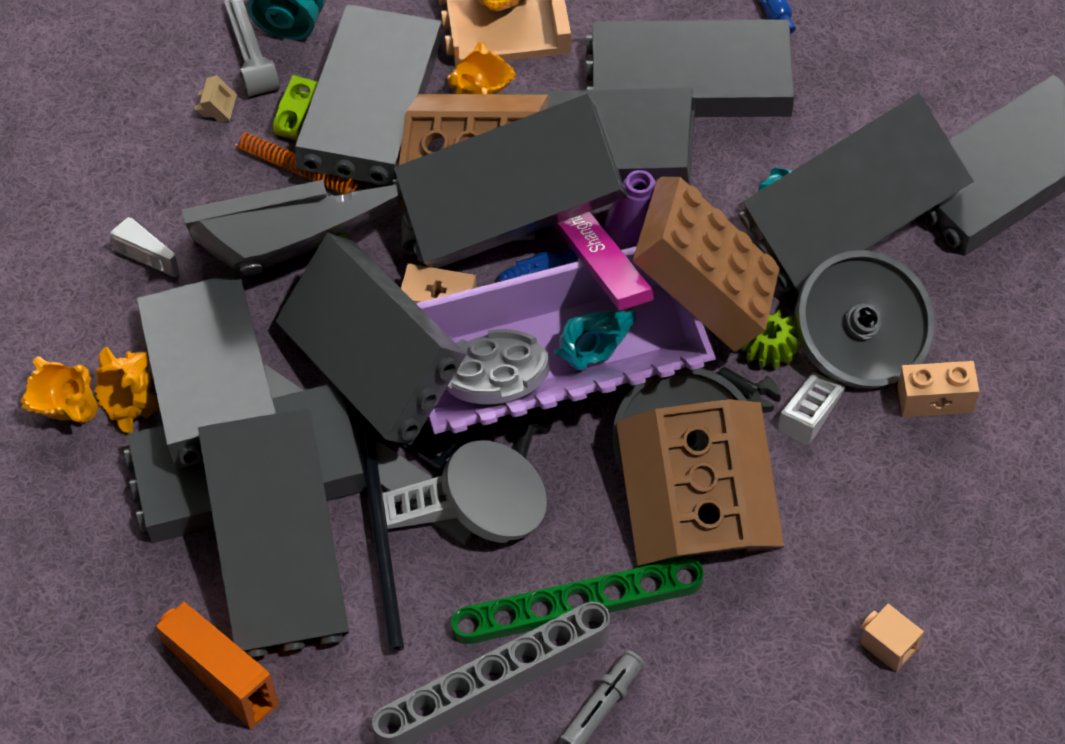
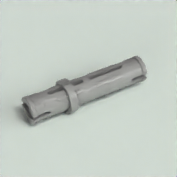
[559,650,645,744]

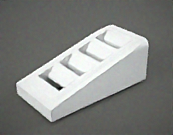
[110,217,180,277]
[778,372,845,445]
[382,476,460,529]

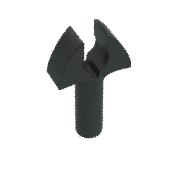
[718,367,781,413]
[508,406,547,458]

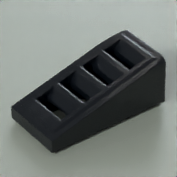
[399,421,467,476]

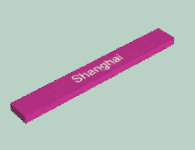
[554,212,654,311]

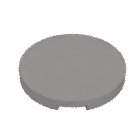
[446,329,549,404]
[442,440,547,543]

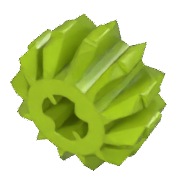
[741,310,800,370]

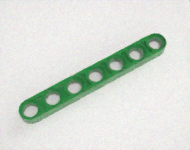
[451,557,704,644]

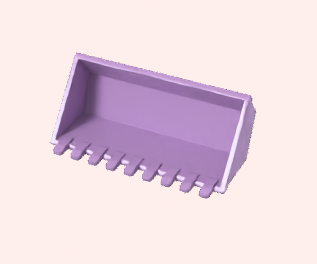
[416,246,716,434]

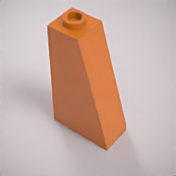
[156,601,279,730]

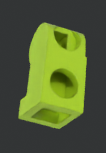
[273,75,318,141]

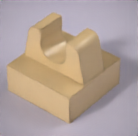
[194,75,237,122]

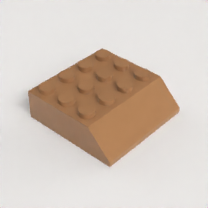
[633,177,780,352]

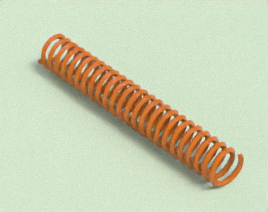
[235,132,358,195]

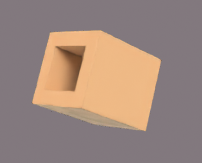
[861,604,924,672]

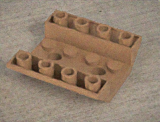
[399,94,550,215]
[616,399,784,567]

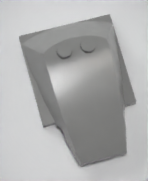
[182,180,398,276]

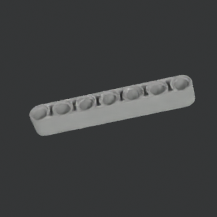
[372,602,610,744]

